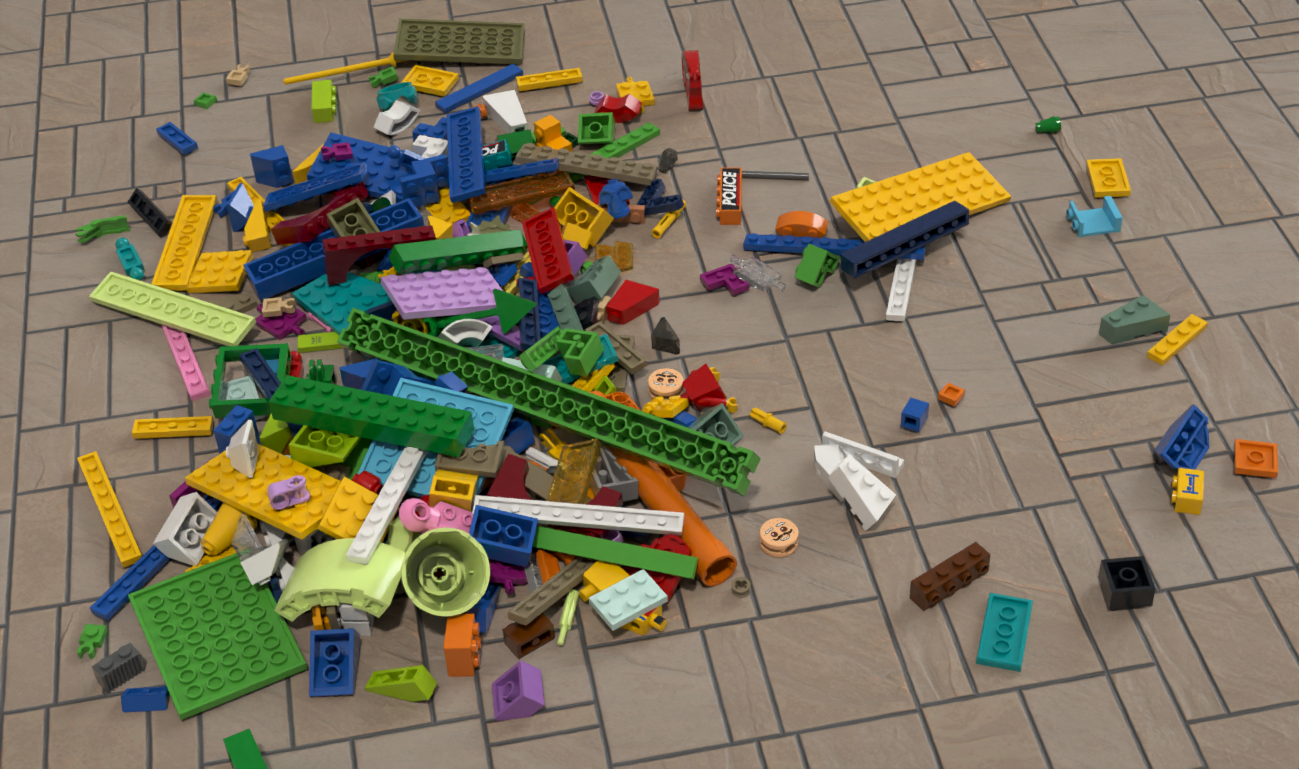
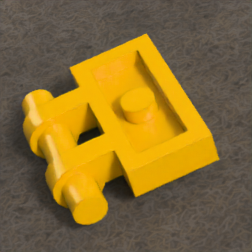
[642,396,689,418]

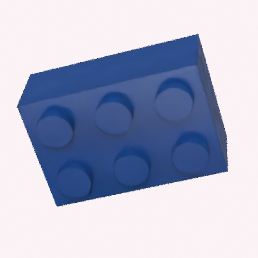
[469,505,538,567]

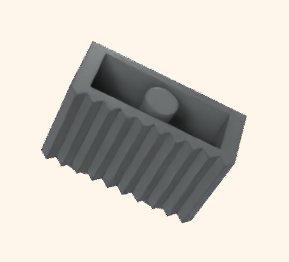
[92,643,145,693]

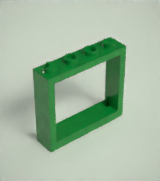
[209,343,291,418]

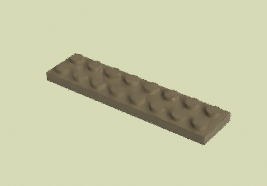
[515,143,657,186]

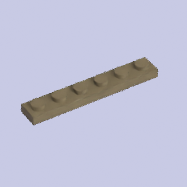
[508,557,598,626]

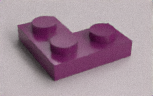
[700,263,749,295]

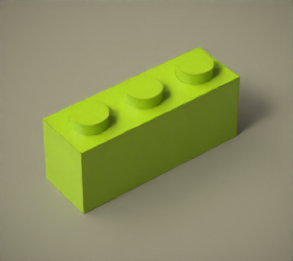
[311,80,337,123]

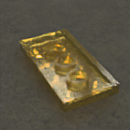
[546,438,601,504]

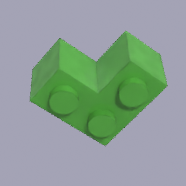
[795,244,840,288]
[556,328,604,376]

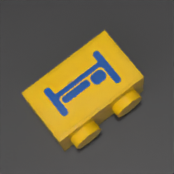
[1171,468,1204,515]

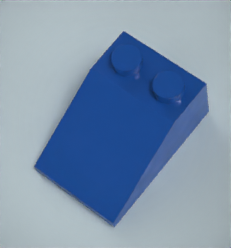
[309,628,360,697]

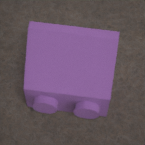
[492,660,544,721]

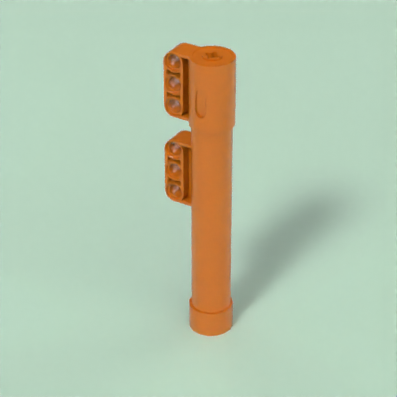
[590,391,737,586]

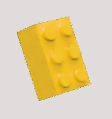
[554,187,614,247]

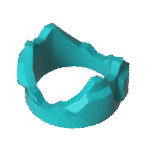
[376,82,418,112]

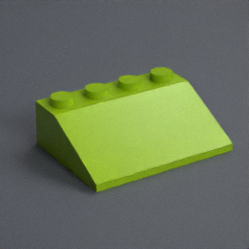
[289,425,361,467]

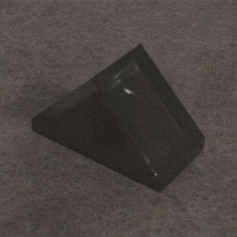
[651,317,680,355]

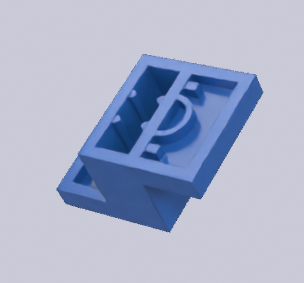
[400,154,449,207]
[361,359,436,396]

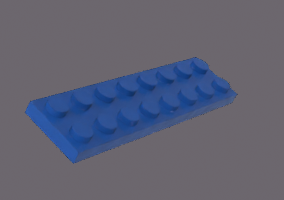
[447,106,485,203]

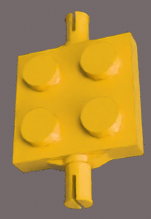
[616,77,655,113]

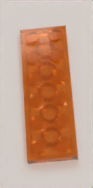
[466,170,575,214]

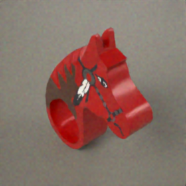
[681,50,703,110]

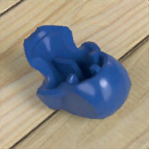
[599,178,633,220]

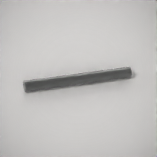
[742,171,809,180]

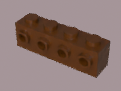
[910,542,991,611]

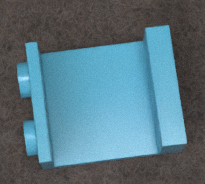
[1066,196,1123,237]

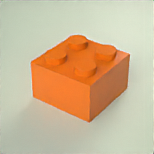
[443,614,482,677]

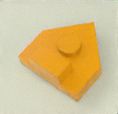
[311,604,331,630]

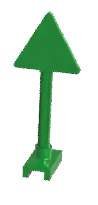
[423,288,537,336]

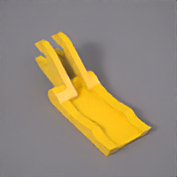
[539,429,582,468]

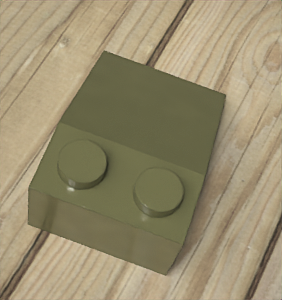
[326,198,380,238]

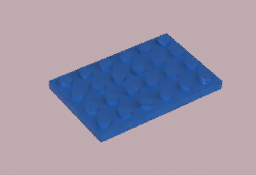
[307,132,422,203]

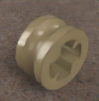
[731,577,751,598]

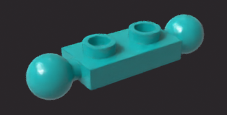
[115,238,144,281]

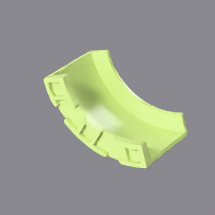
[274,538,405,622]

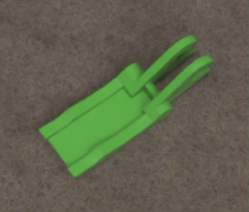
[75,215,130,243]

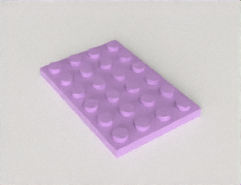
[380,267,503,320]

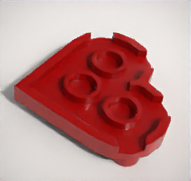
[621,534,692,604]

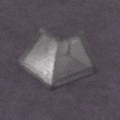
[231,512,264,561]

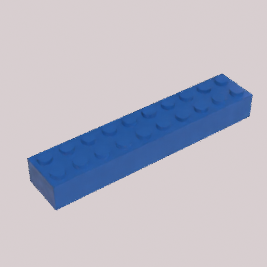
[243,198,425,301]

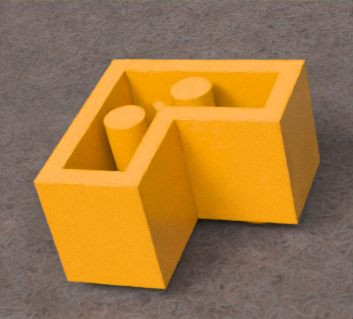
[534,115,573,152]

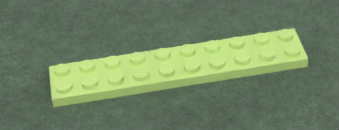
[89,272,256,346]

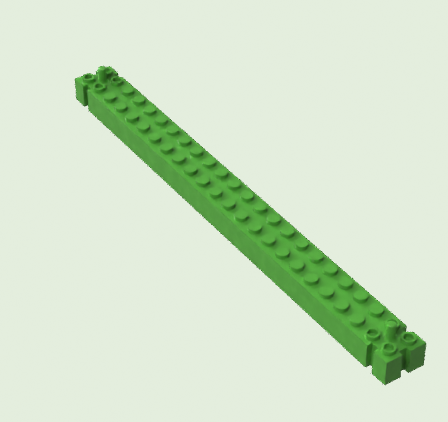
[337,308,761,496]

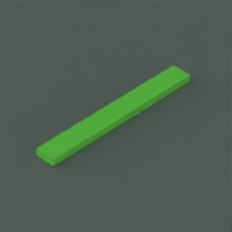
[532,526,699,580]

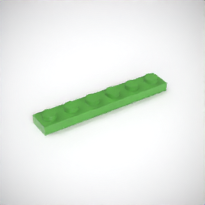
[519,326,562,372]

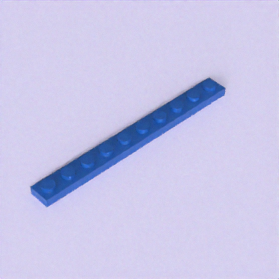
[743,233,926,260]
[90,494,223,621]

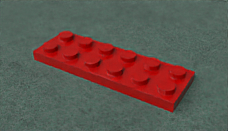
[522,207,574,294]

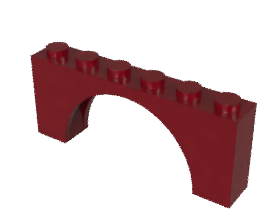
[271,180,369,245]
[323,225,436,285]
[487,453,623,539]

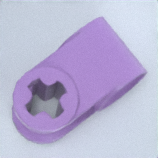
[267,475,310,510]

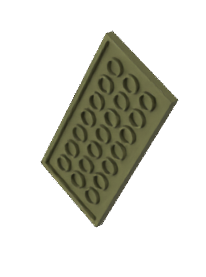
[393,18,525,65]

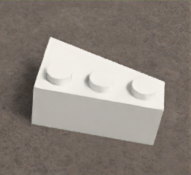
[828,454,896,531]

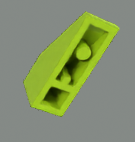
[364,665,437,702]

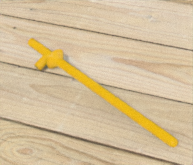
[283,52,408,85]

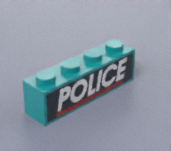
[446,139,512,171]

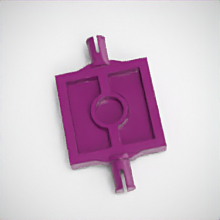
[255,300,307,340]
[488,559,527,594]

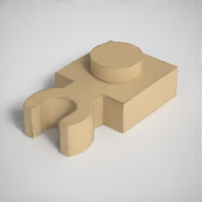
[226,64,250,86]
[596,295,611,323]
[262,297,296,317]

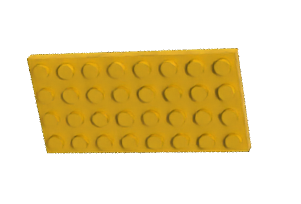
[185,443,341,540]

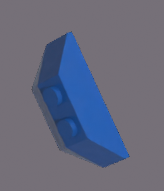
[1155,404,1209,470]

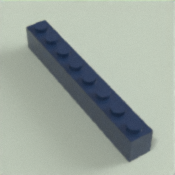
[840,200,969,279]

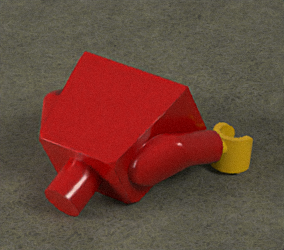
[681,364,738,413]

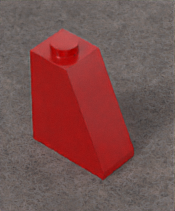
[606,280,660,325]

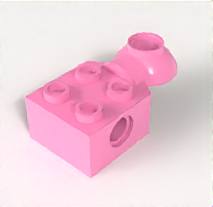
[399,498,473,536]

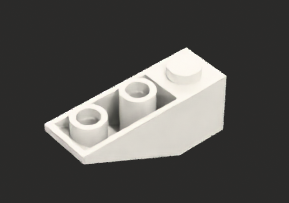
[814,444,845,503]

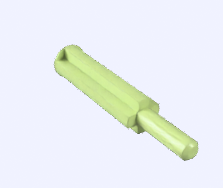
[557,589,579,646]

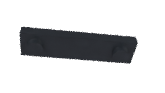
[128,188,172,237]

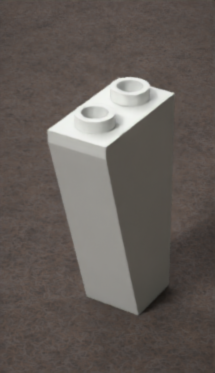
[483,90,528,134]

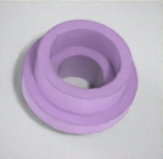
[589,91,604,106]

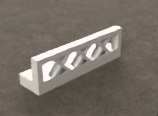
[822,431,904,478]

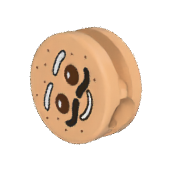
[648,368,684,400]
[760,518,799,557]

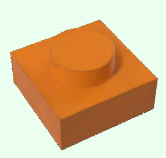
[938,383,965,407]

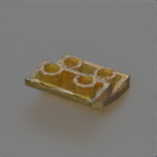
[595,241,633,272]

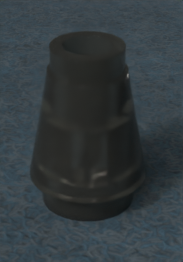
[658,148,678,173]

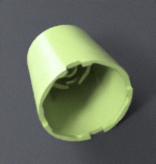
[401,527,490,616]

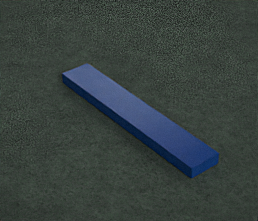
[435,64,523,113]

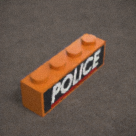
[716,167,742,225]

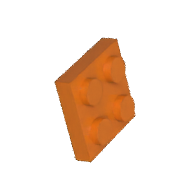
[1234,439,1278,478]

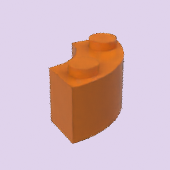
[775,211,828,238]

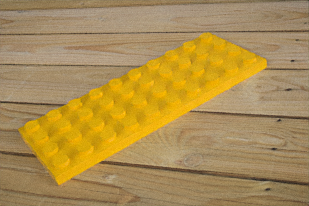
[830,152,1012,242]

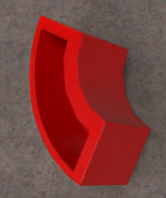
[594,94,642,123]

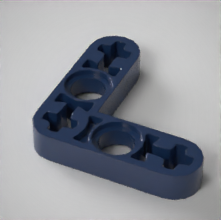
[637,179,684,215]

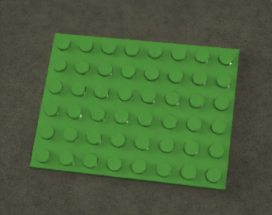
[128,548,308,720]

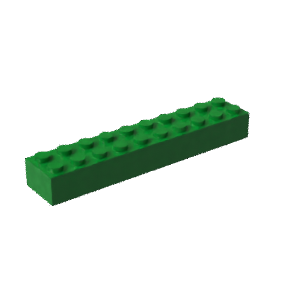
[269,375,474,457]

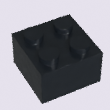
[1098,556,1156,610]

